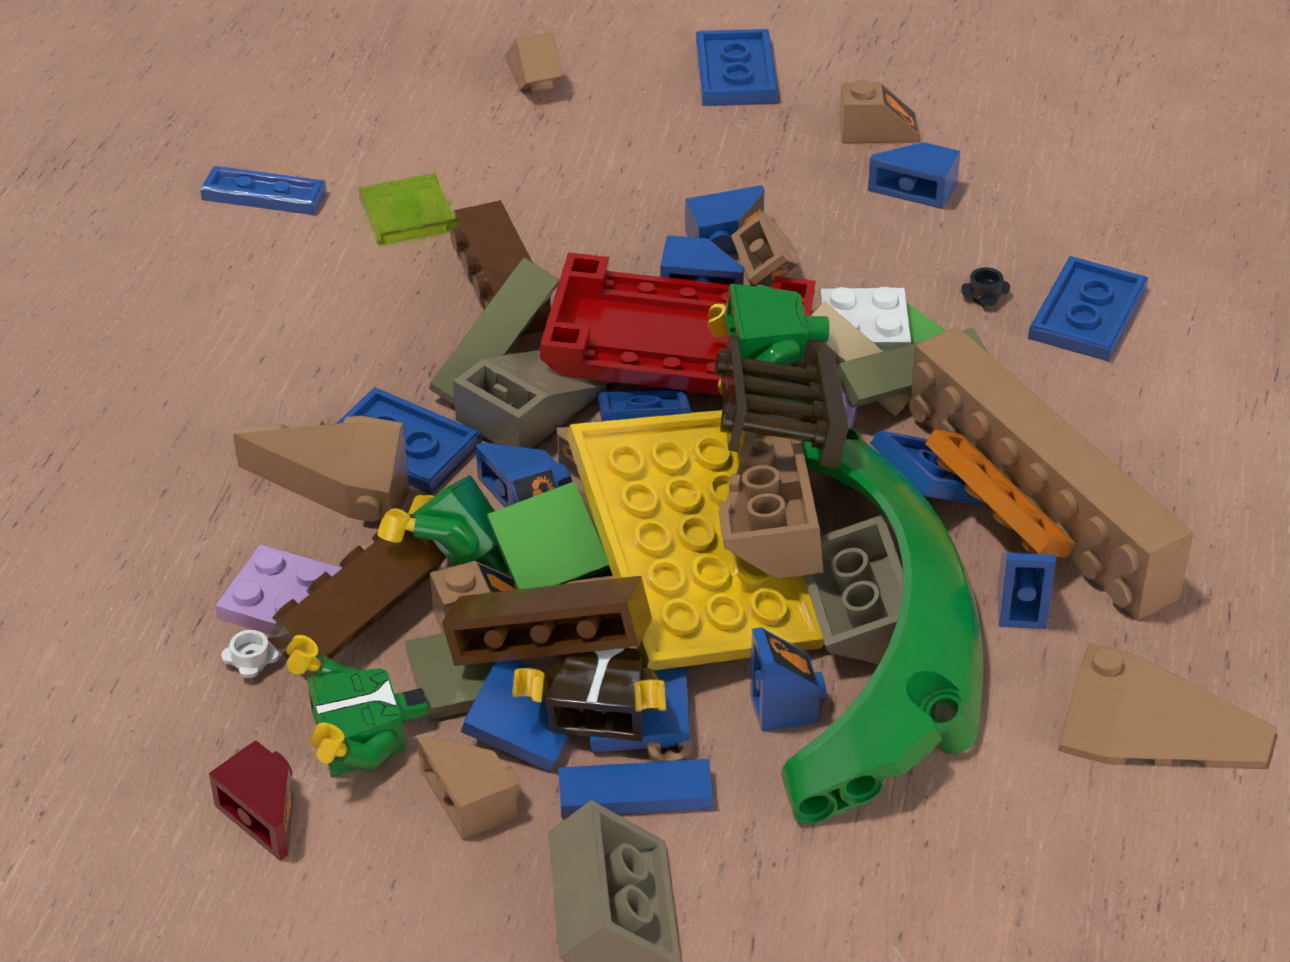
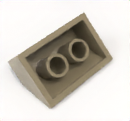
[804,514,903,664]
[548,800,681,962]

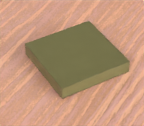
[405,633,495,721]

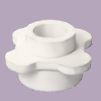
[221,630,280,678]

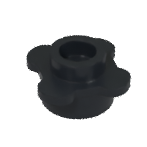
[961,267,1010,306]

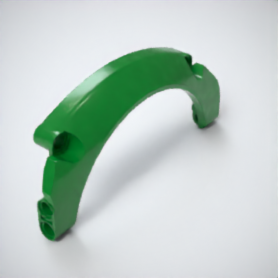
[751,413,984,824]

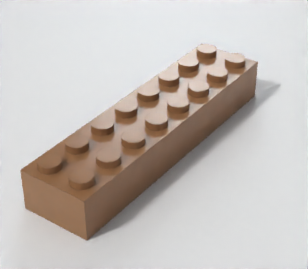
[909,326,1193,621]

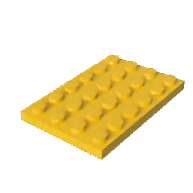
[566,410,824,671]

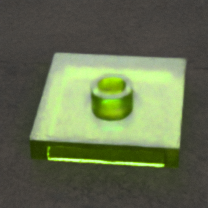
[358,173,455,245]

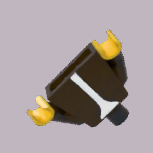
[512,648,667,742]

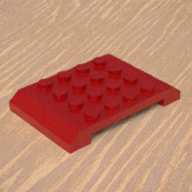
[540,252,816,395]

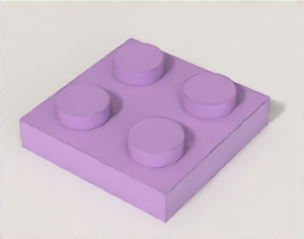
[215,544,342,634]

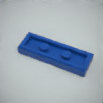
[200,166,327,215]
[558,759,713,818]

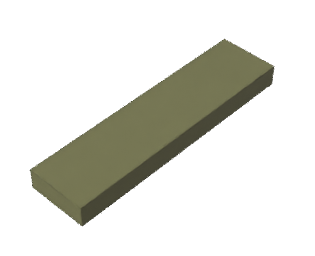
[429,258,559,405]
[837,328,988,408]

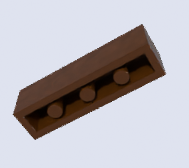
[450,200,551,336]
[267,514,447,680]
[442,576,652,666]

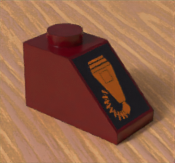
[209,740,294,861]

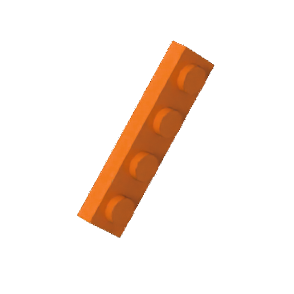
[925,429,1076,558]

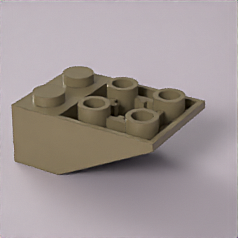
[453,350,607,449]

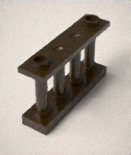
[714,335,849,469]

